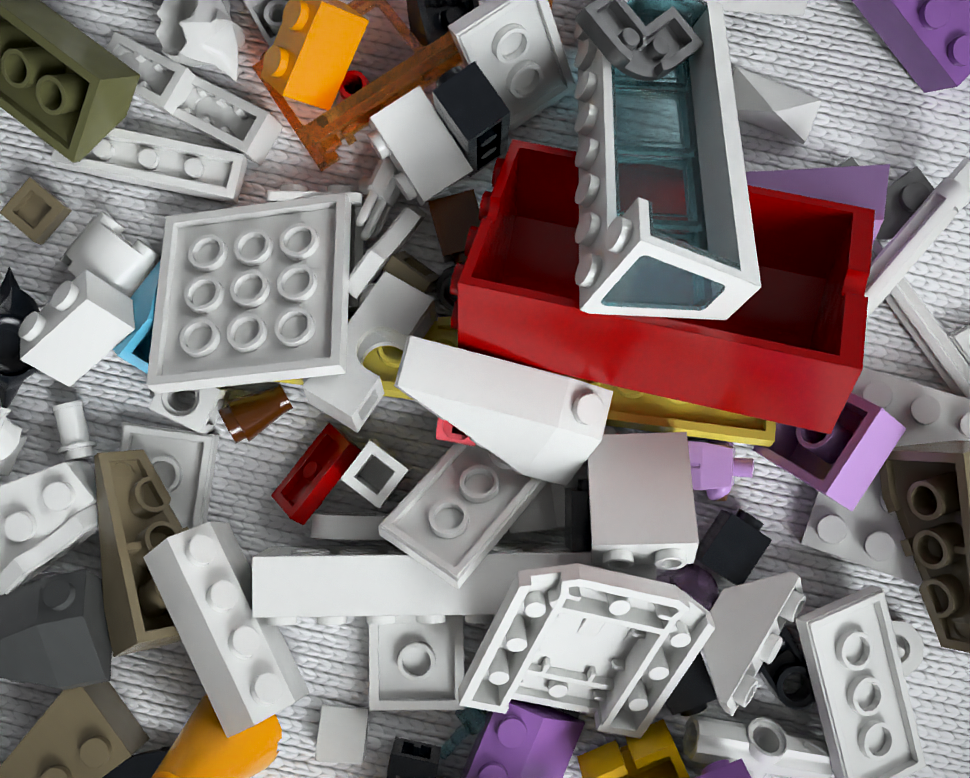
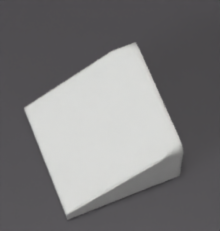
[315,704,369,765]

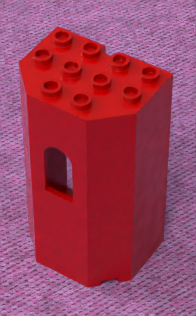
[450,139,875,434]

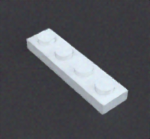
[50,128,248,204]

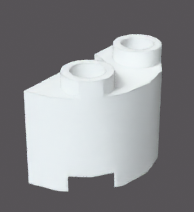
[59,211,161,298]

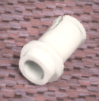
[52,401,97,462]

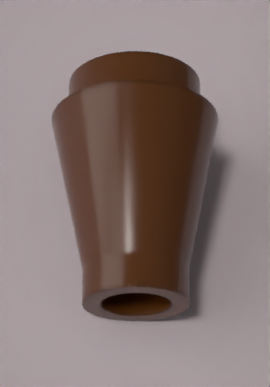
[218,384,293,443]

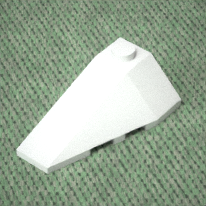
[394,335,613,486]

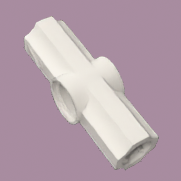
[682,715,832,778]

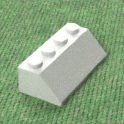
[143,522,310,738]

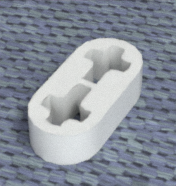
[311,512,390,540]

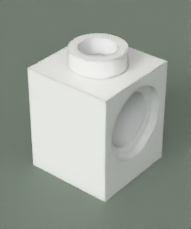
[148,387,232,433]

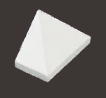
[732,66,822,144]

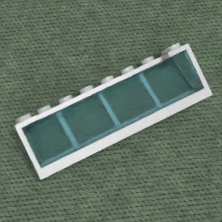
[574,0,761,320]

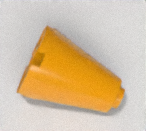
[151,694,282,778]

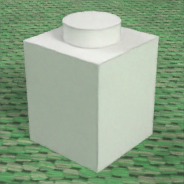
[340,439,413,508]

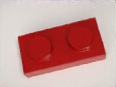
[271,423,362,525]

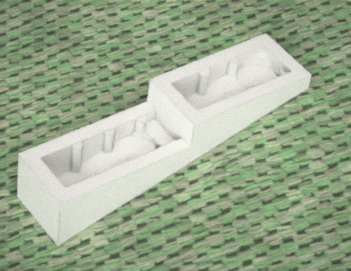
[105,32,283,166]

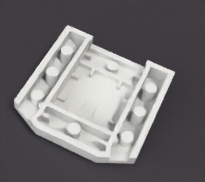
[458,563,715,739]

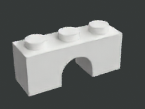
[302,271,437,433]

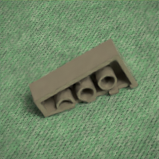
[0,681,150,778]

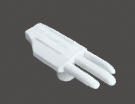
[356,156,401,241]

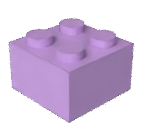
[752,393,907,511]

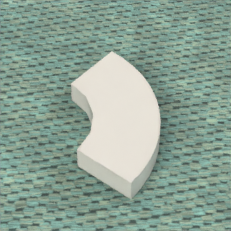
[349,204,427,299]
[0,503,99,595]

